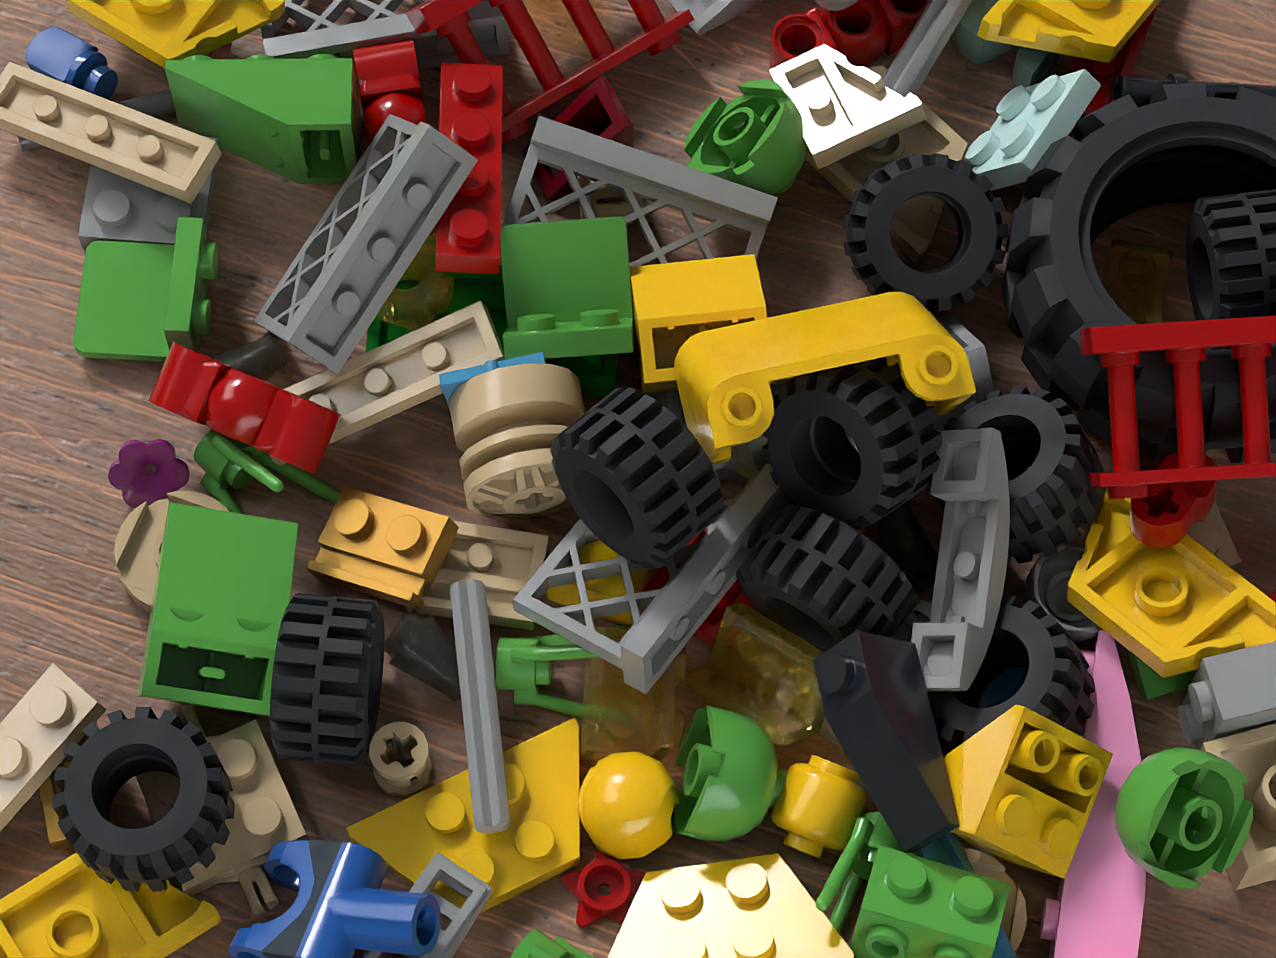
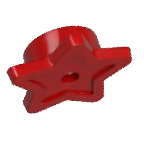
[561,851,646,928]

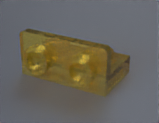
[580,626,687,761]

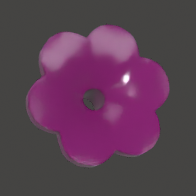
[108,439,190,508]

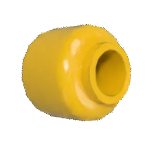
[771,755,868,859]

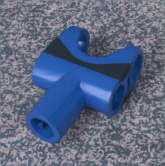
[228,840,440,958]

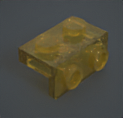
[684,602,825,745]

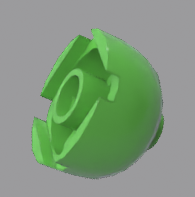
[684,79,808,196]
[671,705,786,841]
[1115,747,1253,889]

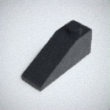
[813,630,959,854]

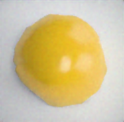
[578,752,680,860]

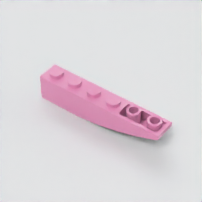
[1040,629,1146,958]

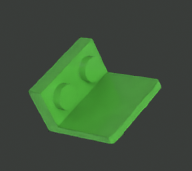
[500,216,636,360]

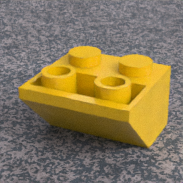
[630,254,767,393]
[944,704,1113,879]

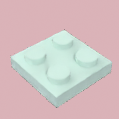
[965,69,1101,191]

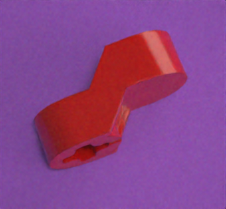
[1129,451,1217,548]

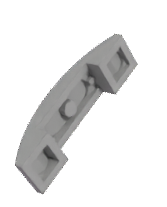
[911,428,1010,691]

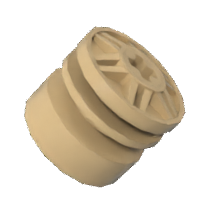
[448,364,585,520]

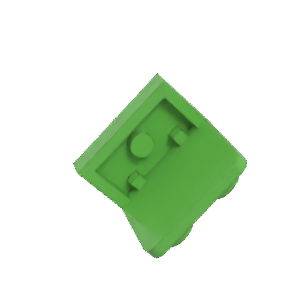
[73,217,219,362]
[850,845,1011,958]

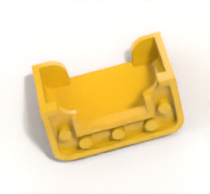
[674,292,976,465]

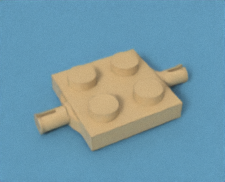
[135,705,310,915]

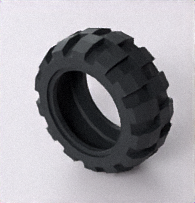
[1002,82,1276,463]

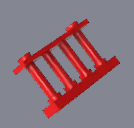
[406,0,695,144]
[1080,316,1276,499]

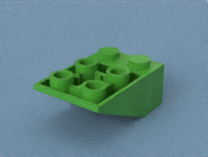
[165,54,362,184]
[137,502,298,716]

